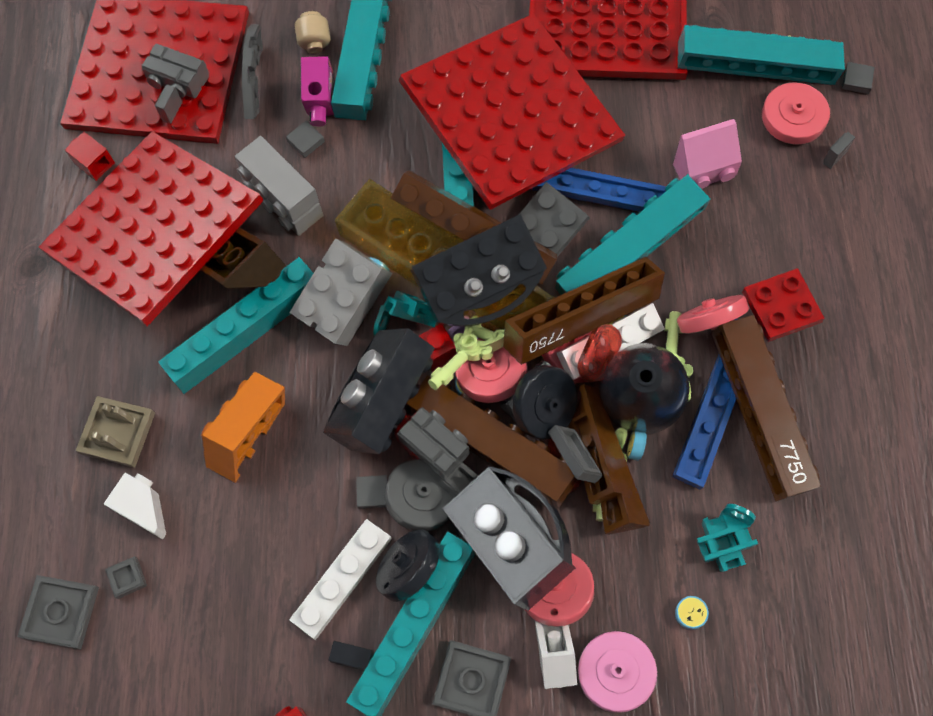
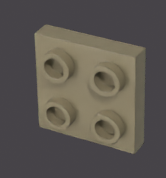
[76,396,155,468]

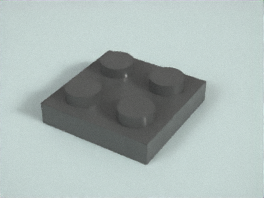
[520,182,590,257]

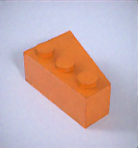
[201,372,285,483]

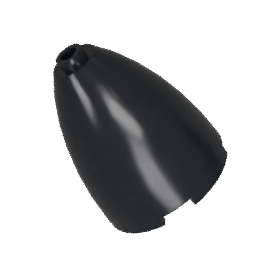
[599,343,690,435]

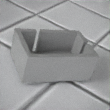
[235,136,324,236]
[289,238,393,346]

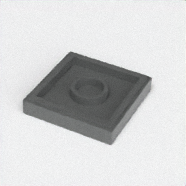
[17,575,99,650]
[433,640,512,716]

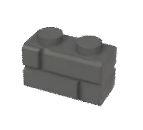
[142,44,209,98]
[398,407,469,480]

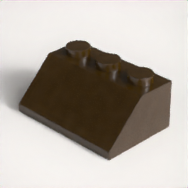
[200,228,286,288]

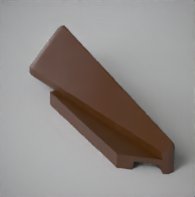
[569,384,650,535]

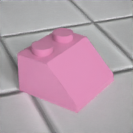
[673,119,742,189]

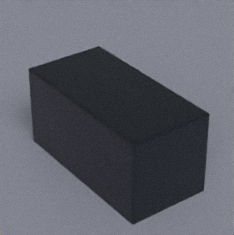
[328,641,374,671]

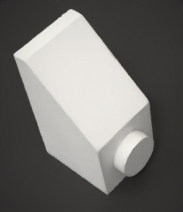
[104,473,166,539]
[535,621,577,689]

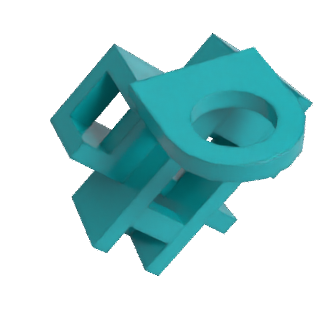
[373,291,436,335]
[697,503,758,572]

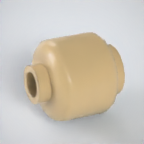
[295,11,330,53]

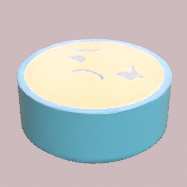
[627,431,647,461]
[675,596,709,630]

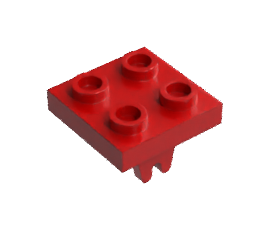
[742,268,825,342]

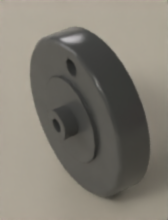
[384,459,454,532]

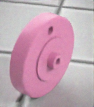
[578,631,657,713]

